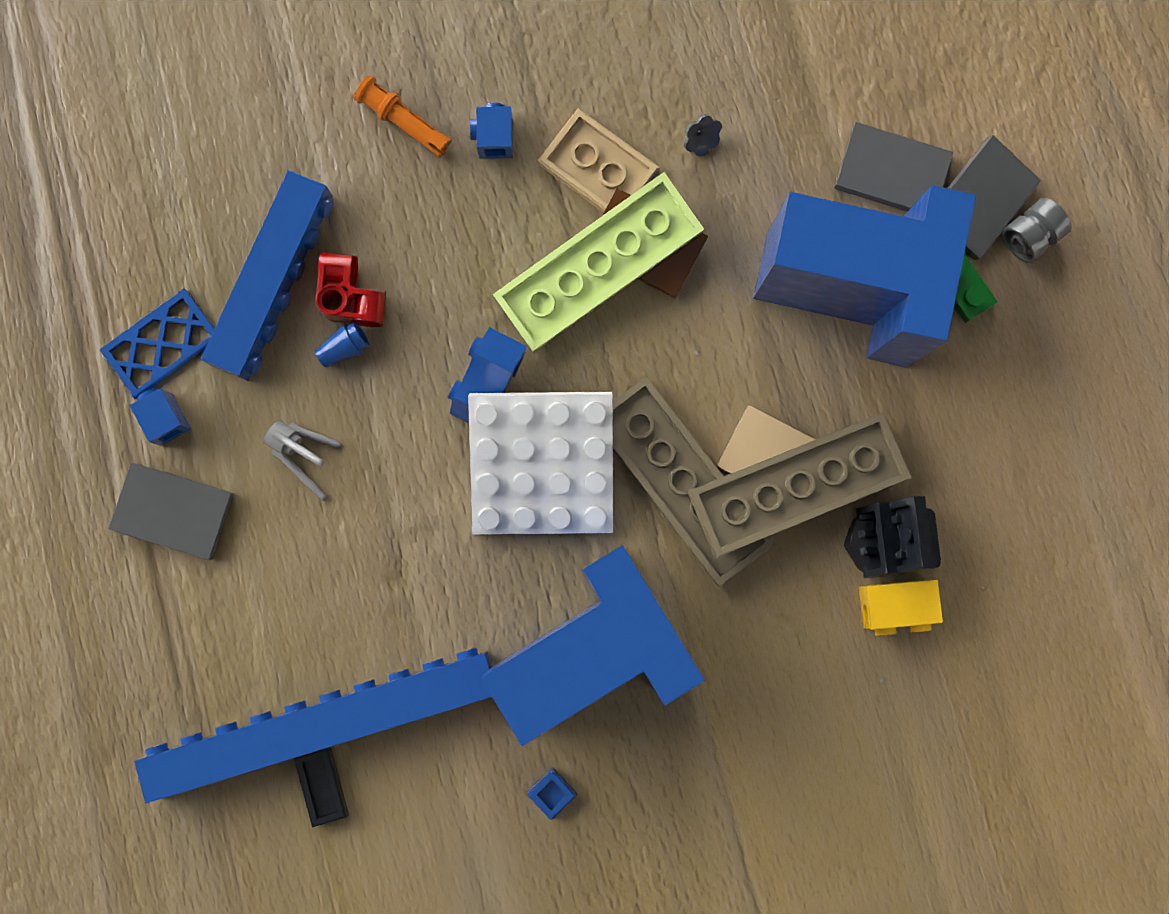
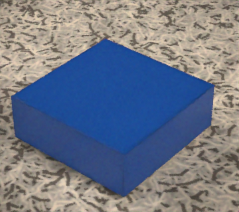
[527,767,577,820]

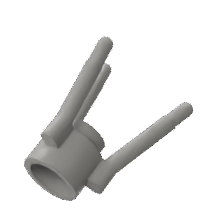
[264,420,341,501]

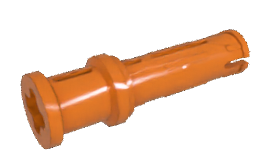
[354,75,452,158]

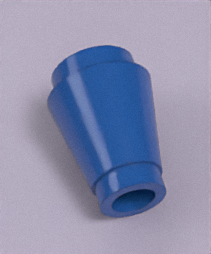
[315,322,369,368]

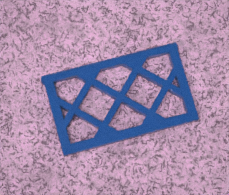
[99,289,214,399]

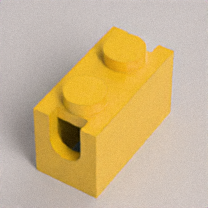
[859,580,943,636]

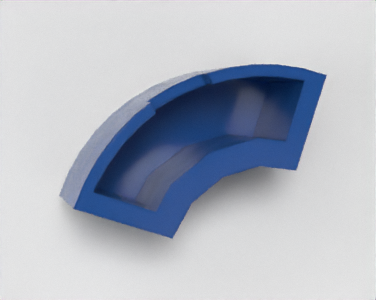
[448,327,527,423]

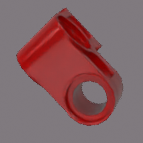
[316,252,386,327]

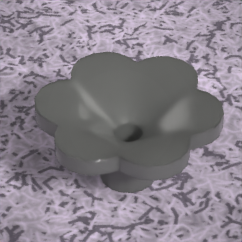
[684,114,722,156]

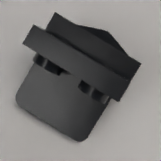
[844,496,941,578]

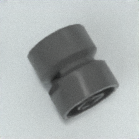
[1002,198,1072,263]

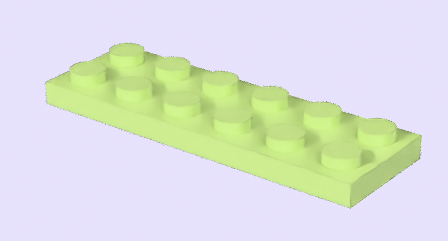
[493,172,704,352]

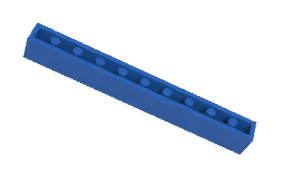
[134,648,492,804]

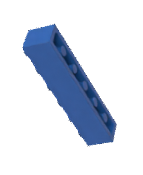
[201,170,333,381]

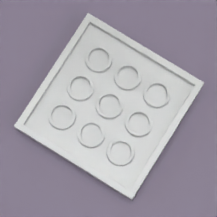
[468,392,613,535]

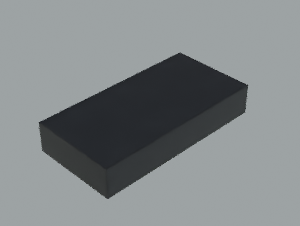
[294,747,349,828]

